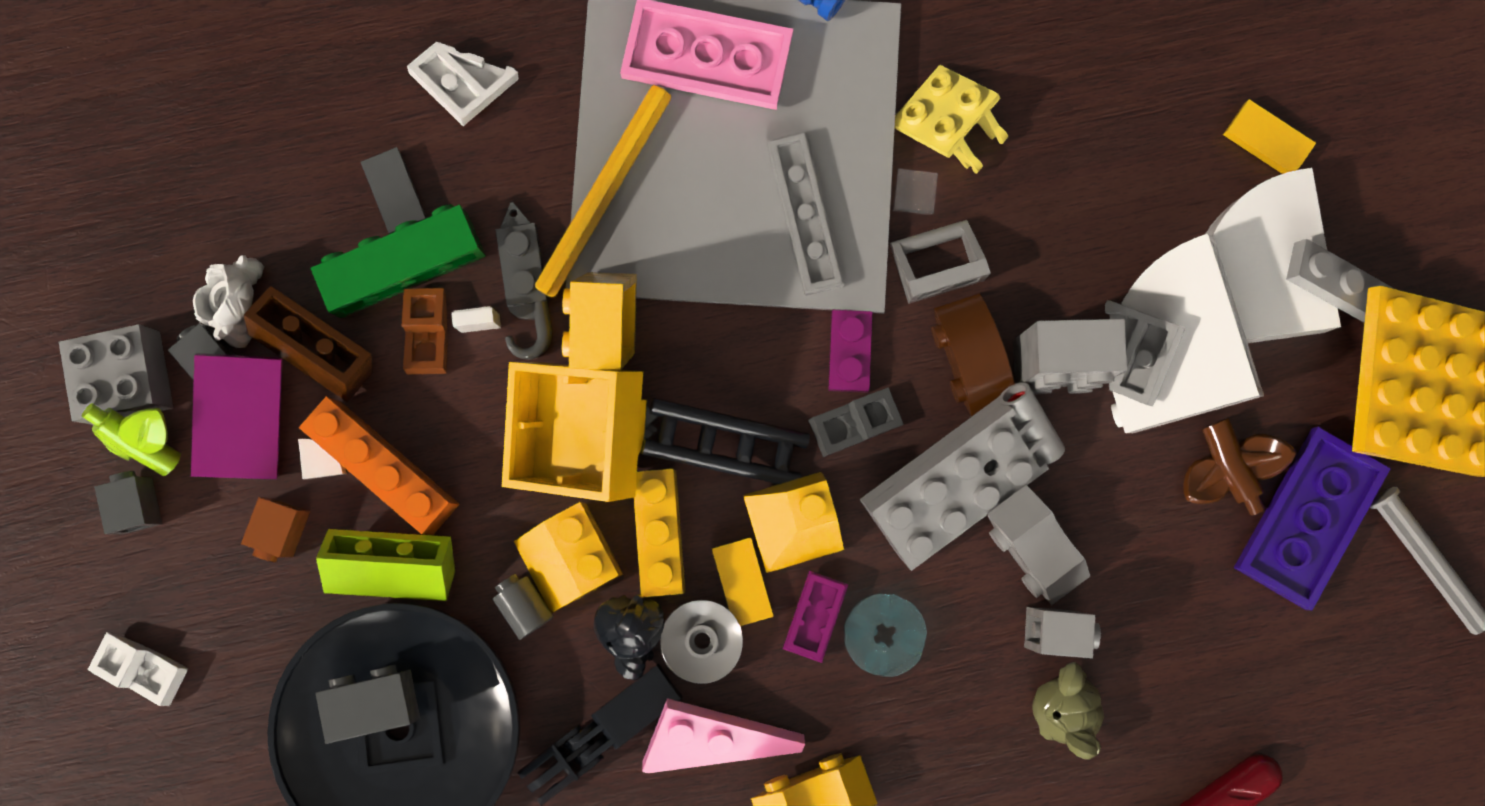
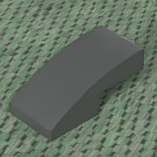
[808,387,904,457]

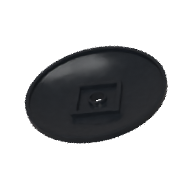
[267,603,520,806]

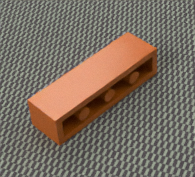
[299,397,460,535]

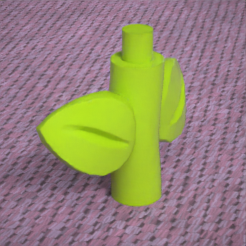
[82,403,181,476]

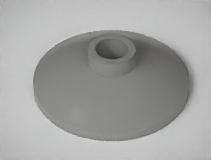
[660,600,743,684]

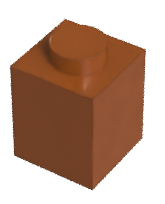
[241,497,310,562]

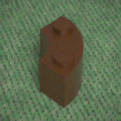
[931,293,1015,416]

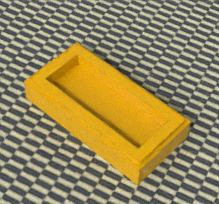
[1223,99,1316,174]
[712,538,774,626]

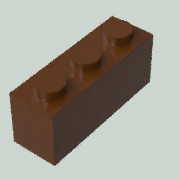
[243,286,373,402]

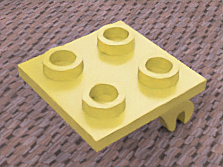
[894,65,1008,174]

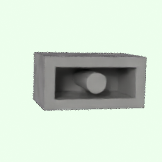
[1024,607,1101,658]

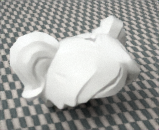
[193,255,264,348]

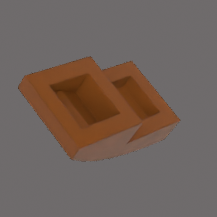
[401,288,448,375]

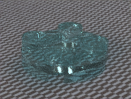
[844,593,927,677]

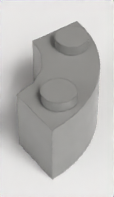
[987,485,1090,606]

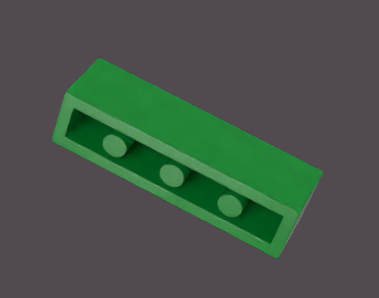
[310,204,486,319]

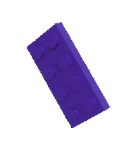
[1234,427,1390,611]

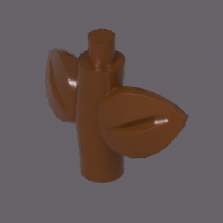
[1183,418,1296,516]

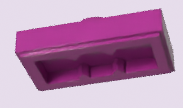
[783,571,849,663]

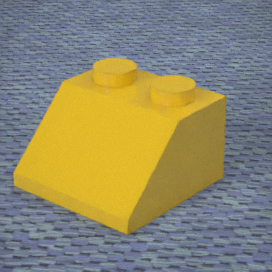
[514,502,624,613]

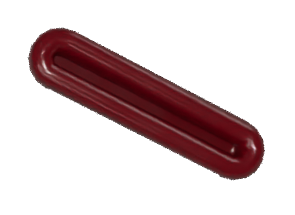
[1179,754,1283,806]

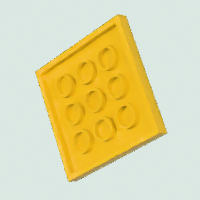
[1352,286,1485,477]

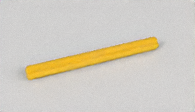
[535,85,671,298]

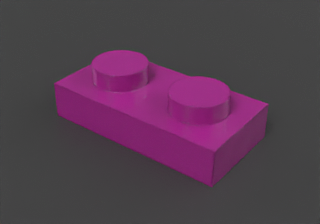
[828,310,872,393]

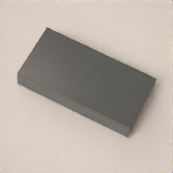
[360,147,427,234]

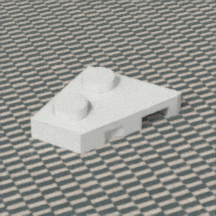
[407,42,519,126]

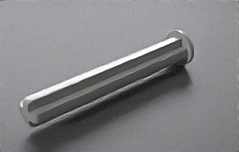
[1370,487,1485,635]

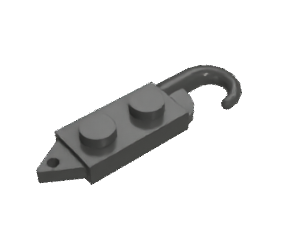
[495,202,552,360]

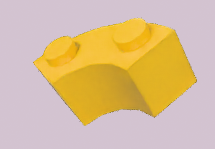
[751,753,877,806]

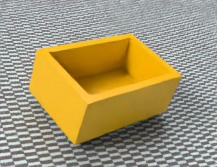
[562,272,637,371]

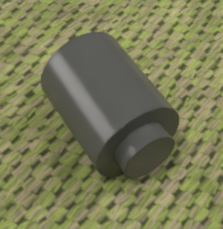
[492,574,554,640]

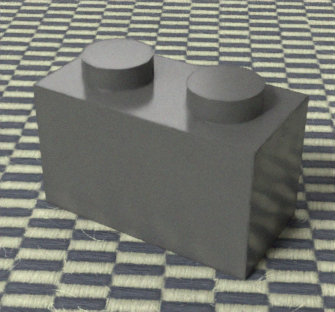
[315,664,421,744]

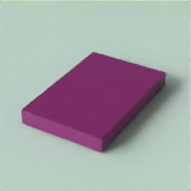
[191,353,283,480]

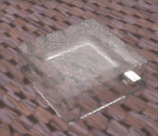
[893,169,938,215]

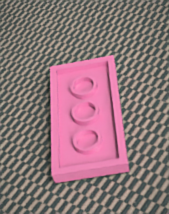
[620,0,793,110]

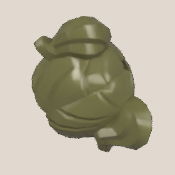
[1032,662,1104,760]

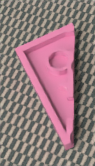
[642,698,805,773]

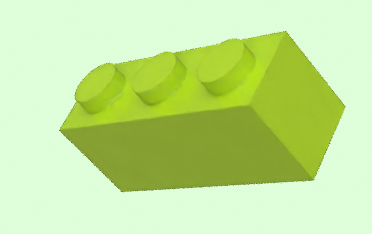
[316,529,455,601]

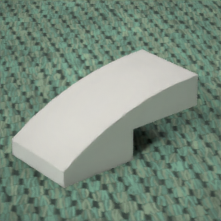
[88,632,188,706]

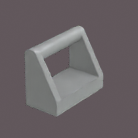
[890,220,991,304]

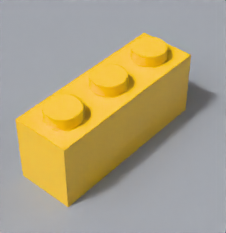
[634,469,685,597]

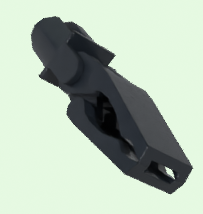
[517,664,683,806]

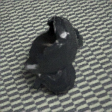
[593,594,664,680]

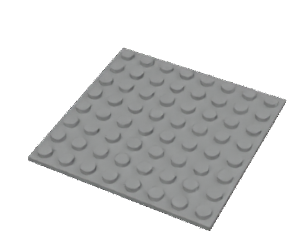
[566,0,901,314]

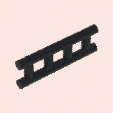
[641,398,810,484]

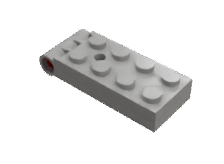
[860,382,1065,571]

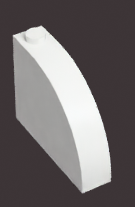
[1206,168,1341,343]
[1111,234,1264,433]

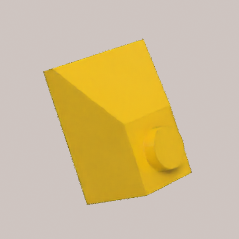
[743,472,844,573]

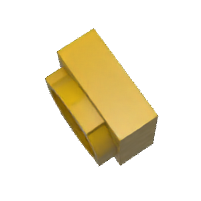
[502,362,647,502]

